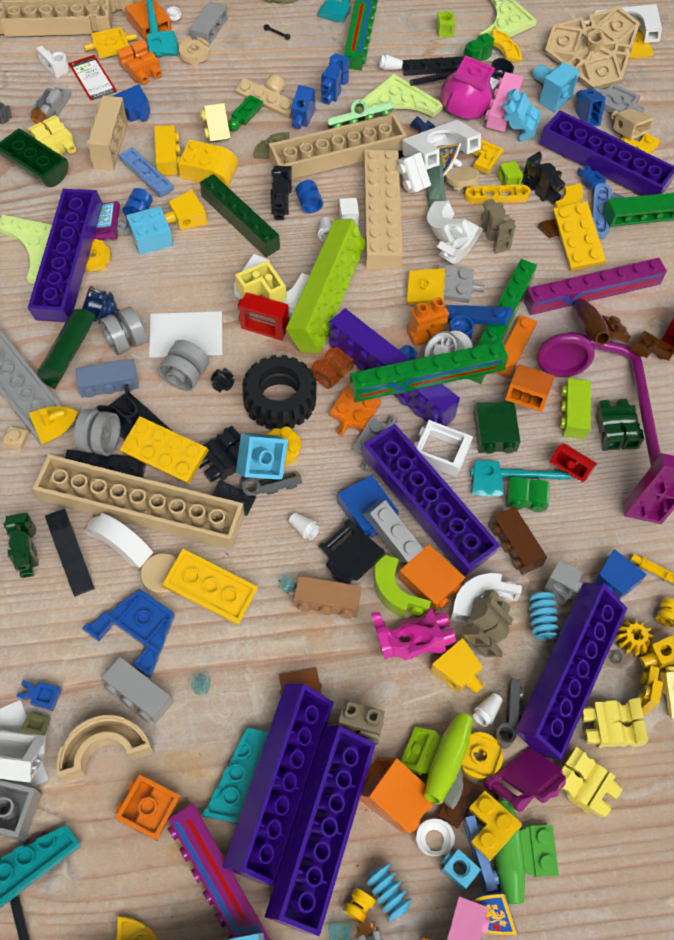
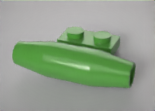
[495,801,559,904]

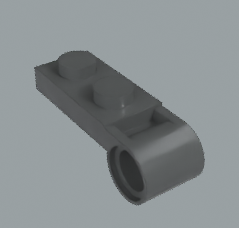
[239,471,302,496]
[493,678,524,749]

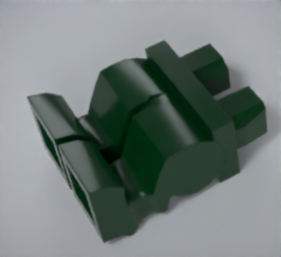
[596,399,644,451]
[3,513,39,578]

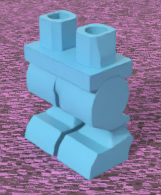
[502,88,541,142]

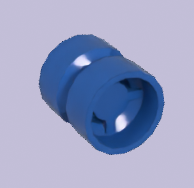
[295,180,323,214]
[123,188,153,217]
[448,315,474,340]

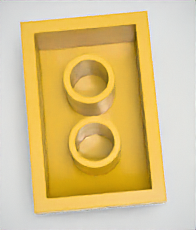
[178,140,239,188]

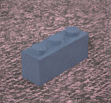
[76,359,139,398]

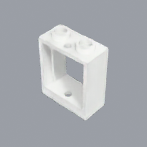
[414,420,473,478]
[0,730,46,782]

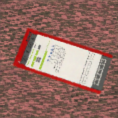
[68,55,117,101]

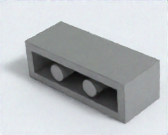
[189,1,228,45]
[363,500,423,563]
[102,657,173,724]

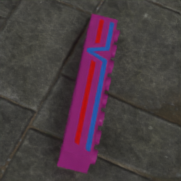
[523,258,667,315]
[168,803,270,940]

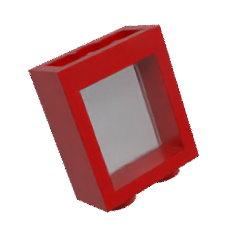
[238,292,289,341]

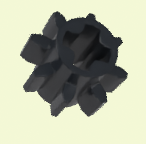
[210,367,235,393]

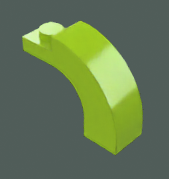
[374,555,431,618]

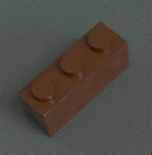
[491,507,547,575]

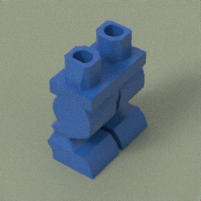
[321,53,349,105]

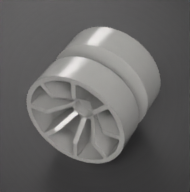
[100,306,147,355]
[158,340,209,391]

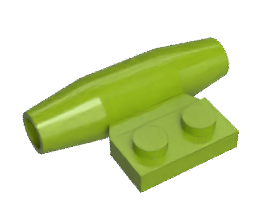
[401,712,473,805]

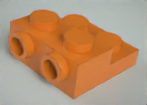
[115,774,181,842]

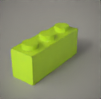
[560,378,591,439]

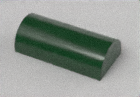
[0,128,68,187]
[37,309,96,389]

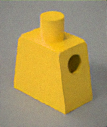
[164,190,207,230]
[640,635,674,672]
[430,638,485,695]

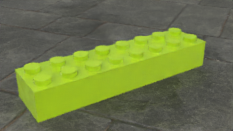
[286,218,366,354]

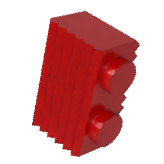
[550,443,597,483]

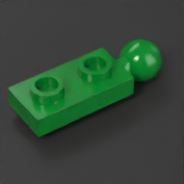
[228,95,263,131]

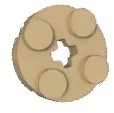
[179,37,210,66]

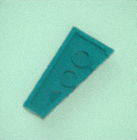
[202,728,269,824]
[0,825,81,909]

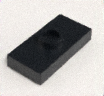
[212,480,256,516]

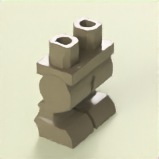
[481,199,516,254]
[462,590,513,657]
[338,700,385,745]

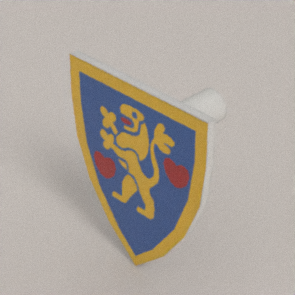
[438,143,462,176]

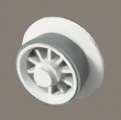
[424,331,473,358]

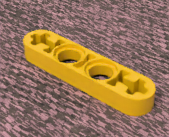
[464,185,531,204]

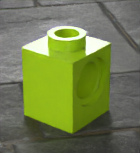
[436,11,455,37]
[497,161,523,185]

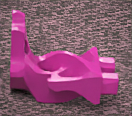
[371,608,456,660]

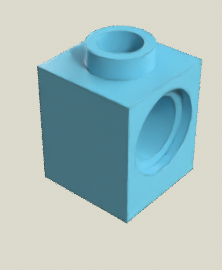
[441,849,481,891]

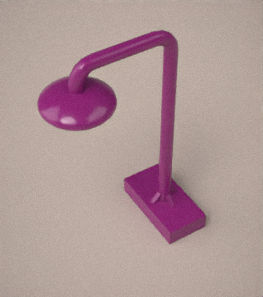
[537,332,674,524]

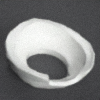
[416,819,455,856]

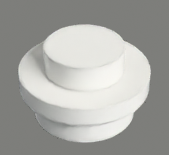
[166,6,182,21]

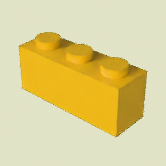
[154,125,180,175]

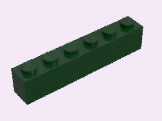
[200,174,280,258]

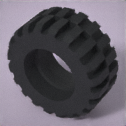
[242,355,317,430]

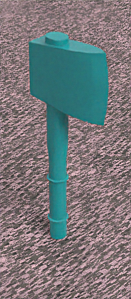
[146,0,178,58]
[318,0,351,23]
[470,460,571,496]

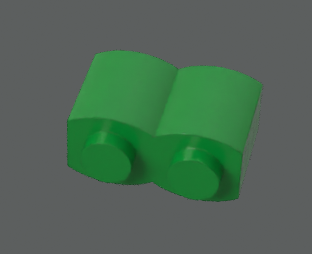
[463,33,495,62]
[506,477,550,512]

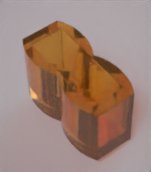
[312,347,354,389]

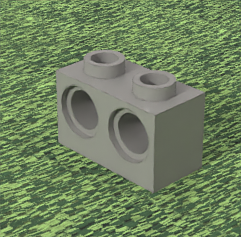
[543,560,583,605]

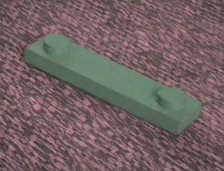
[427,151,446,207]

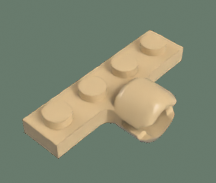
[235,74,293,119]

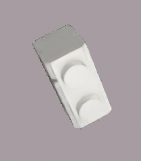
[397,152,431,193]

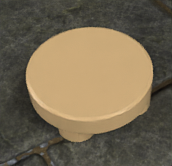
[446,167,480,190]
[140,553,177,597]

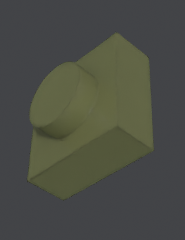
[20,712,51,736]

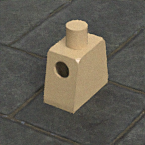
[611,109,654,140]

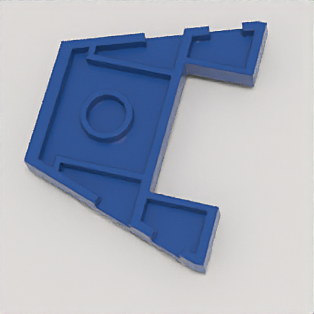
[82,590,175,678]

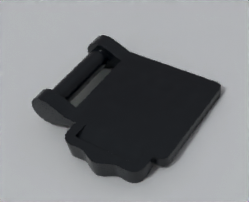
[318,519,386,584]

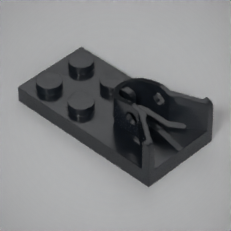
[96,384,172,441]

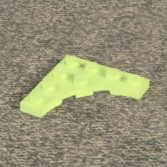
[479,0,537,38]
[354,74,443,117]
[0,215,52,284]

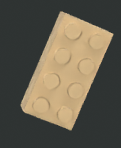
[87,96,128,171]

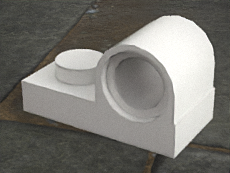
[36,46,69,79]

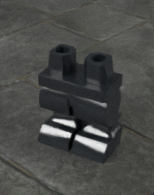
[522,151,566,204]
[271,165,292,220]
[199,425,241,482]

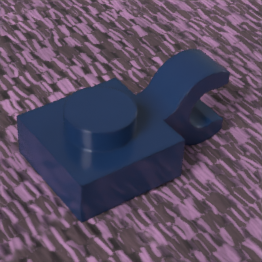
[410,116,436,134]

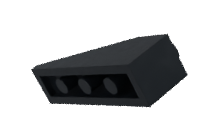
[45,508,95,597]

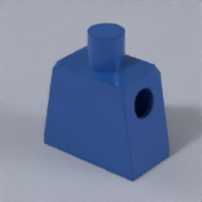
[113,84,150,122]
[291,85,316,129]
[575,88,606,127]
[595,549,647,599]

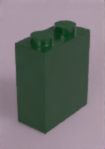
[473,402,521,454]

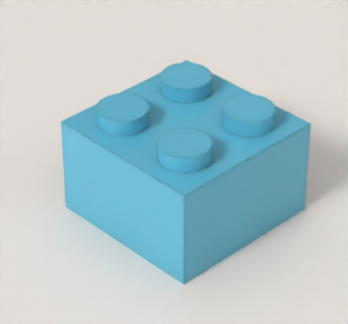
[539,62,580,113]
[126,206,173,255]
[236,432,288,479]

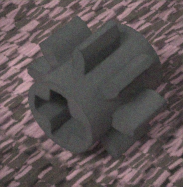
[0,102,12,124]

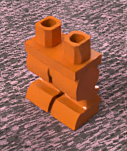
[117,39,162,85]
[406,297,449,347]

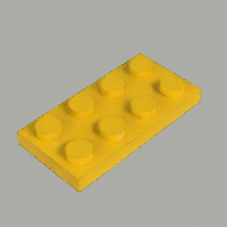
[553,201,606,271]
[120,416,209,485]
[162,549,258,626]

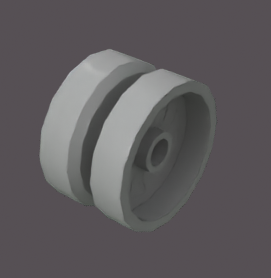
[74,409,121,456]

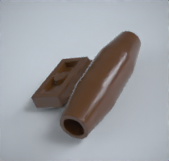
[573,299,631,345]

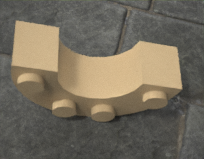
[56,715,154,783]

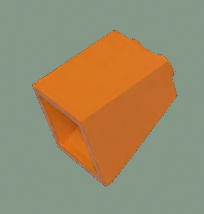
[360,756,433,834]

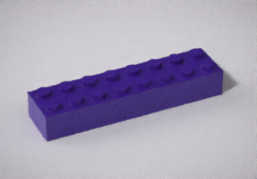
[540,110,674,196]
[28,188,103,322]
[329,308,460,426]
[361,423,500,576]
[515,583,627,760]
[223,683,334,886]
[264,725,376,936]

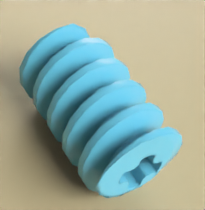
[529,592,559,640]
[365,863,412,923]

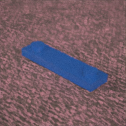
[445,305,513,325]

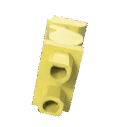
[28,115,76,156]
[581,697,648,748]
[561,747,623,818]

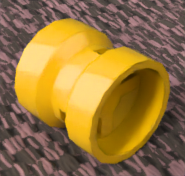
[655,598,674,627]
[343,888,376,924]

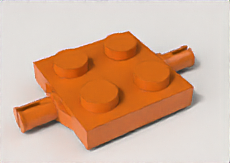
[329,384,382,436]

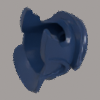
[82,285,119,324]

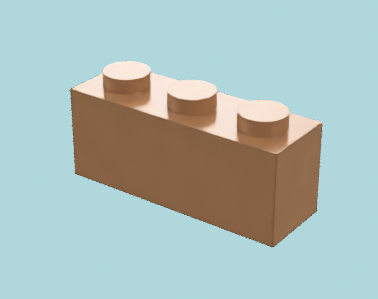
[294,576,362,619]

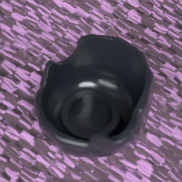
[491,58,514,80]

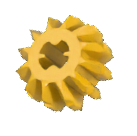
[615,619,654,657]

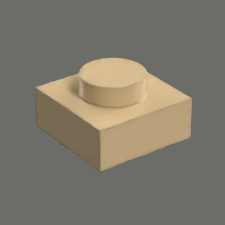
[2,426,30,451]

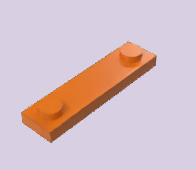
[494,315,538,379]

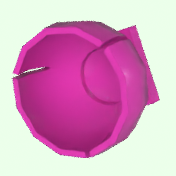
[440,55,495,119]

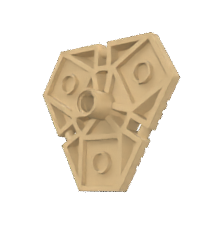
[545,6,640,88]

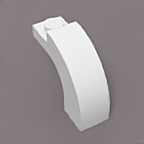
[427,201,472,242]
[437,219,483,264]
[84,513,153,568]
[450,573,522,623]

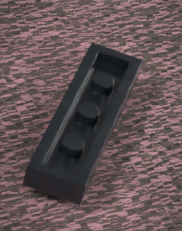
[402,56,464,76]
[65,450,146,478]

